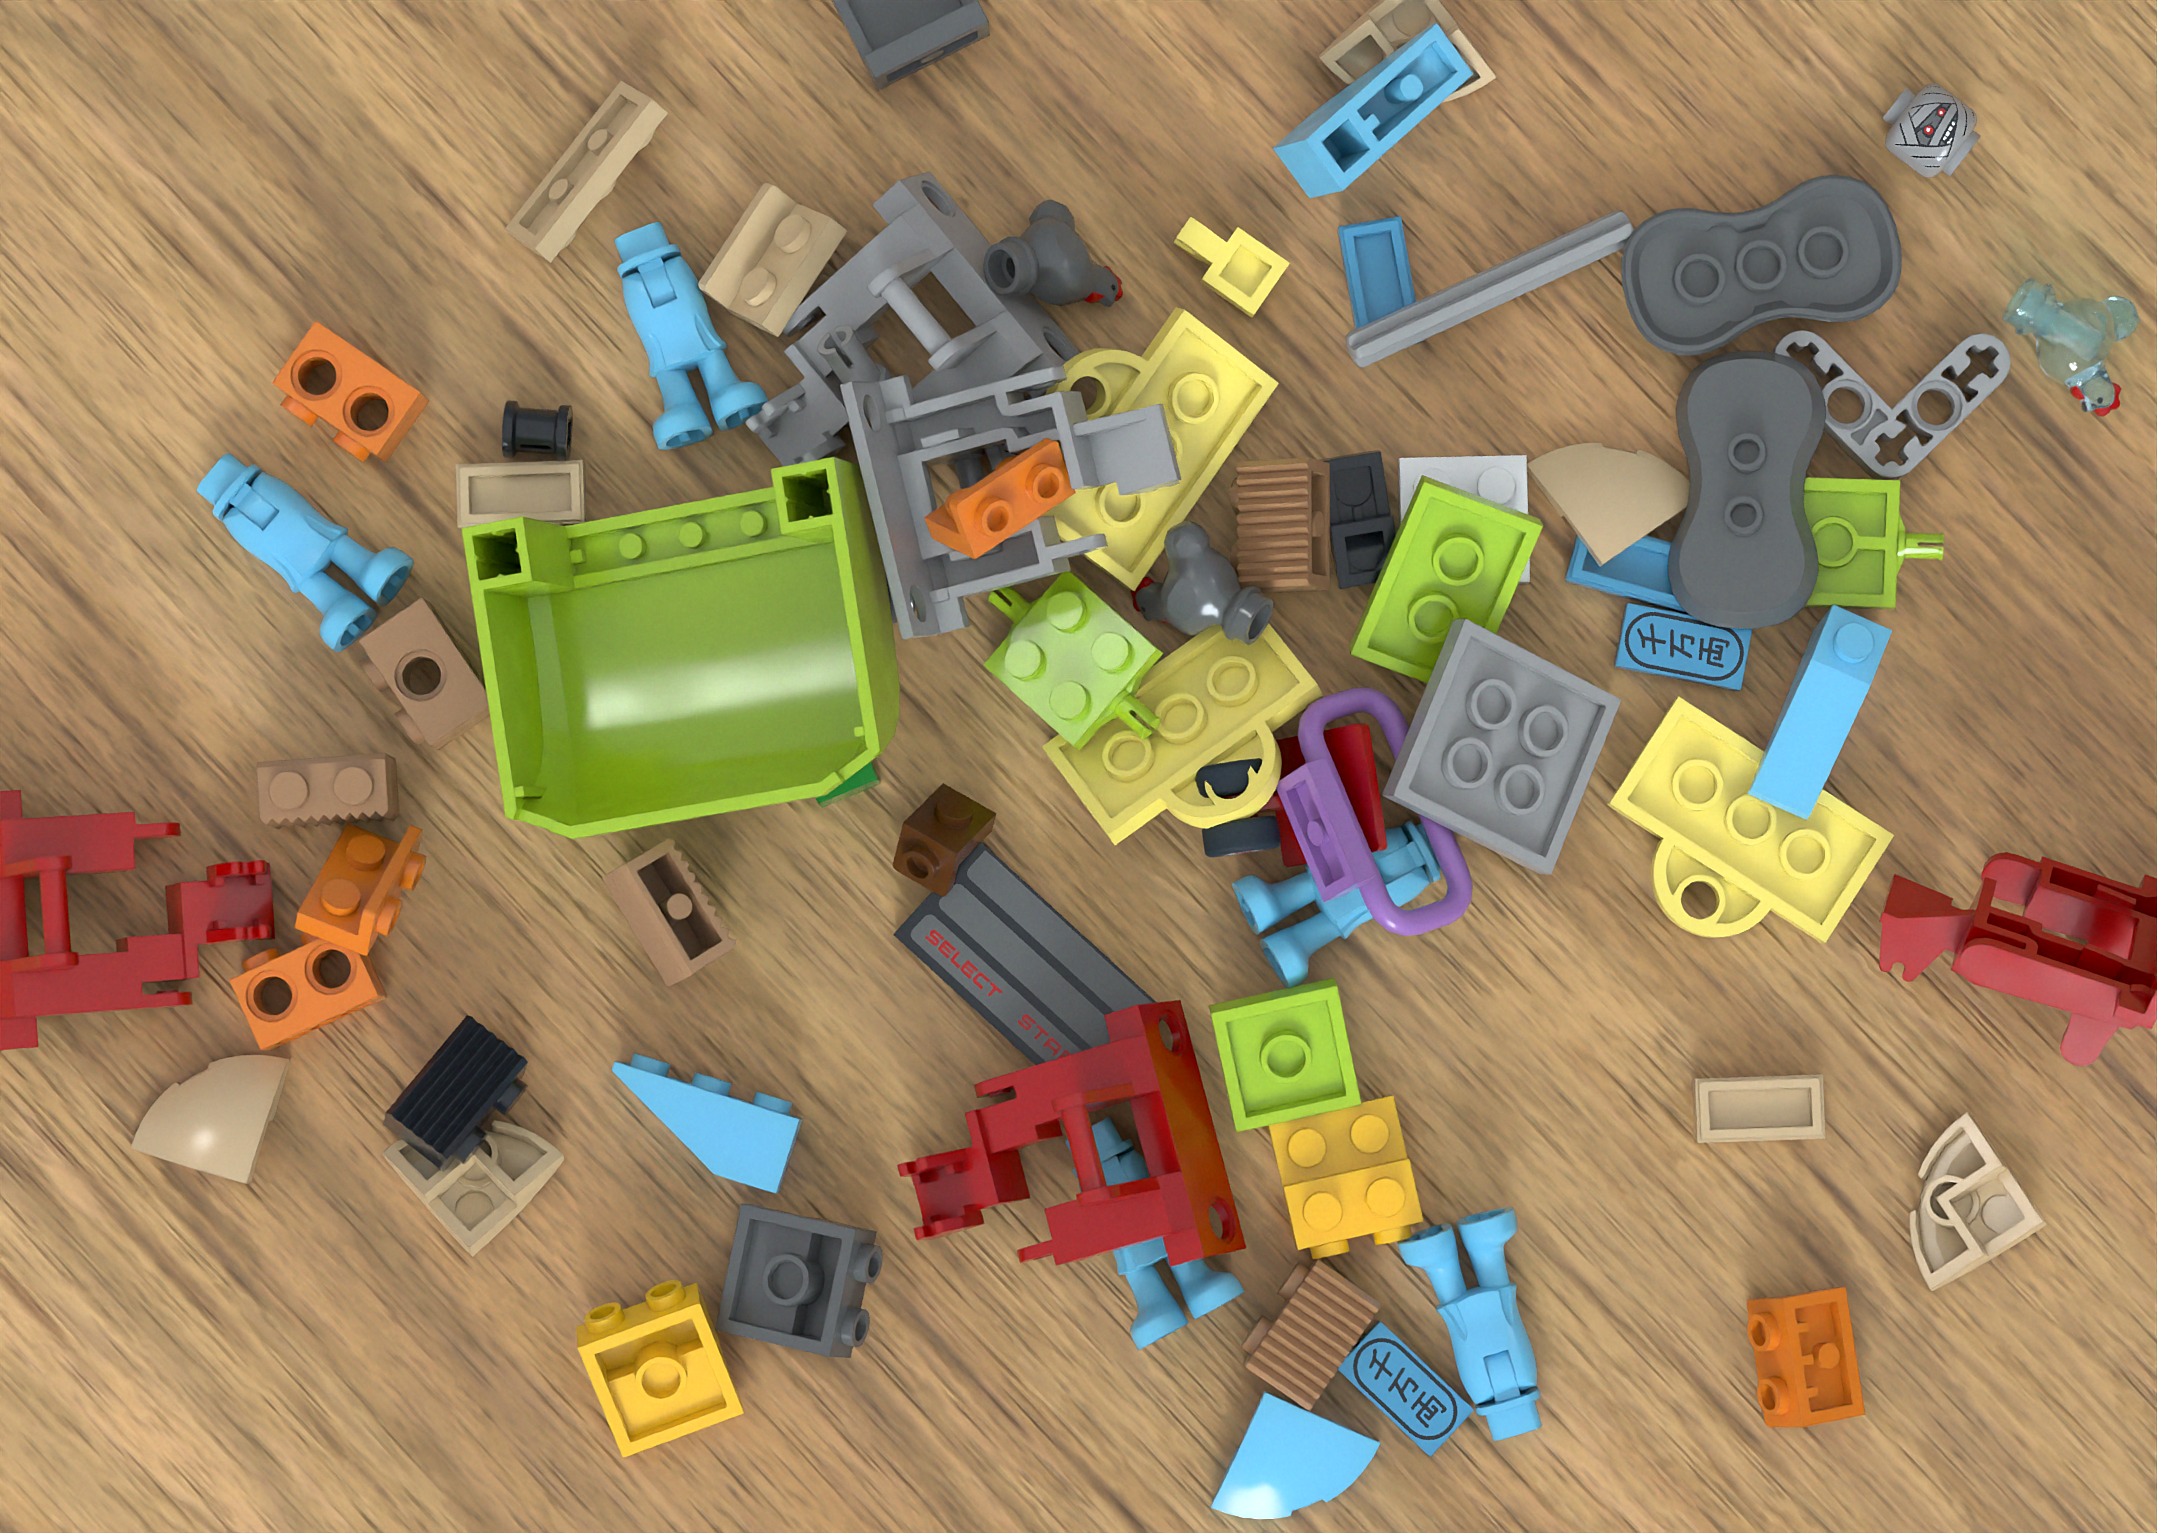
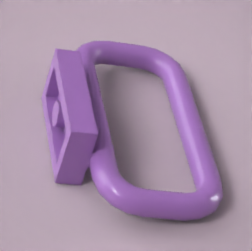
[1276,687,1473,936]

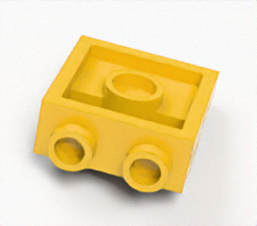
[1268,1095,1424,1259]
[576,1280,744,1458]

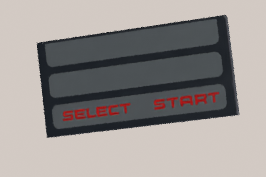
[893,842,1162,1065]

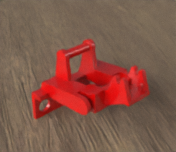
[0,790,275,1051]
[1879,852,2157,1066]
[897,1000,1246,1267]

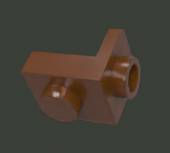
[893,783,997,897]

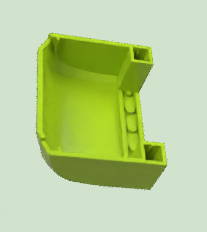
[461,457,900,839]

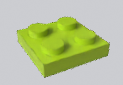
[1209,978,1362,1132]

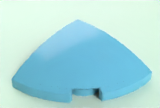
[1210,1391,1380,1519]

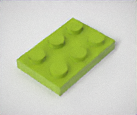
[1349,475,1543,683]

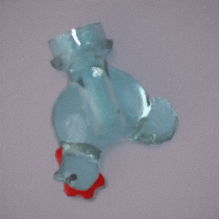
[2003,277,2140,417]

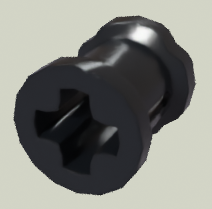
[502,400,573,461]

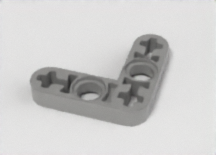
[1771,330,2011,480]

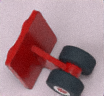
[1195,723,1387,867]

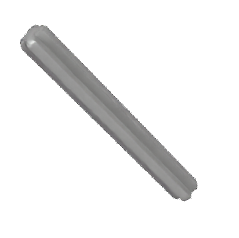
[1345,210,1634,367]

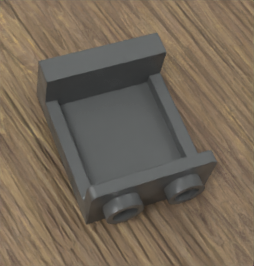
[831,0,990,91]

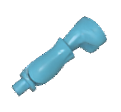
[614,222,769,450]
[197,453,414,652]
[1232,820,1441,988]
[1065,1117,1245,1351]
[1397,1207,1542,1441]

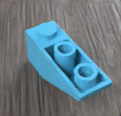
[612,1053,803,1194]

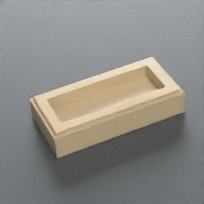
[456,460,587,530]
[1692,1074,1826,1143]

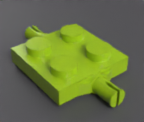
[1804,477,1944,610]
[983,571,1163,750]

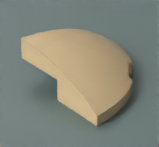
[1319,0,1497,102]
[1527,443,1690,567]
[130,1055,291,1184]
[1910,1112,2047,1291]
[382,1120,564,1257]

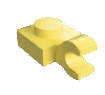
[1174,217,1290,318]

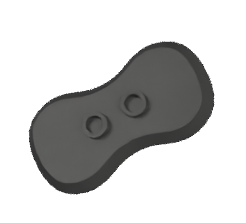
[1621,175,1902,355]
[1667,351,1826,629]

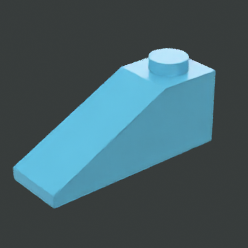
[1273,23,1473,198]
[1748,604,1892,820]

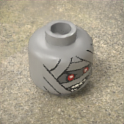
[1882,83,1981,178]

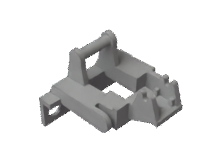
[745,171,1080,466]
[840,366,1181,640]

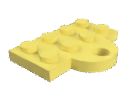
[1042,307,1279,591]
[1042,623,1323,845]
[1607,696,1894,943]

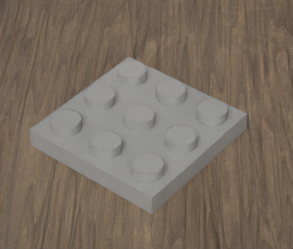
[1382,619,1621,875]

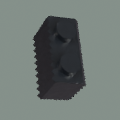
[383,1015,528,1172]

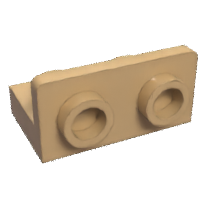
[698,183,847,337]

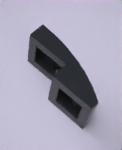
[1320,450,1396,589]

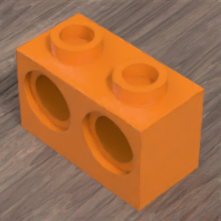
[272,321,429,463]
[229,932,388,1051]

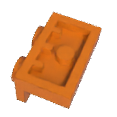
[924,438,1076,559]
[295,823,427,956]
[1747,1287,1865,1427]

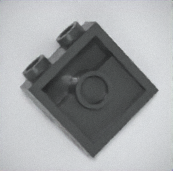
[715,1203,883,1358]

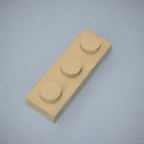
[504,81,668,263]

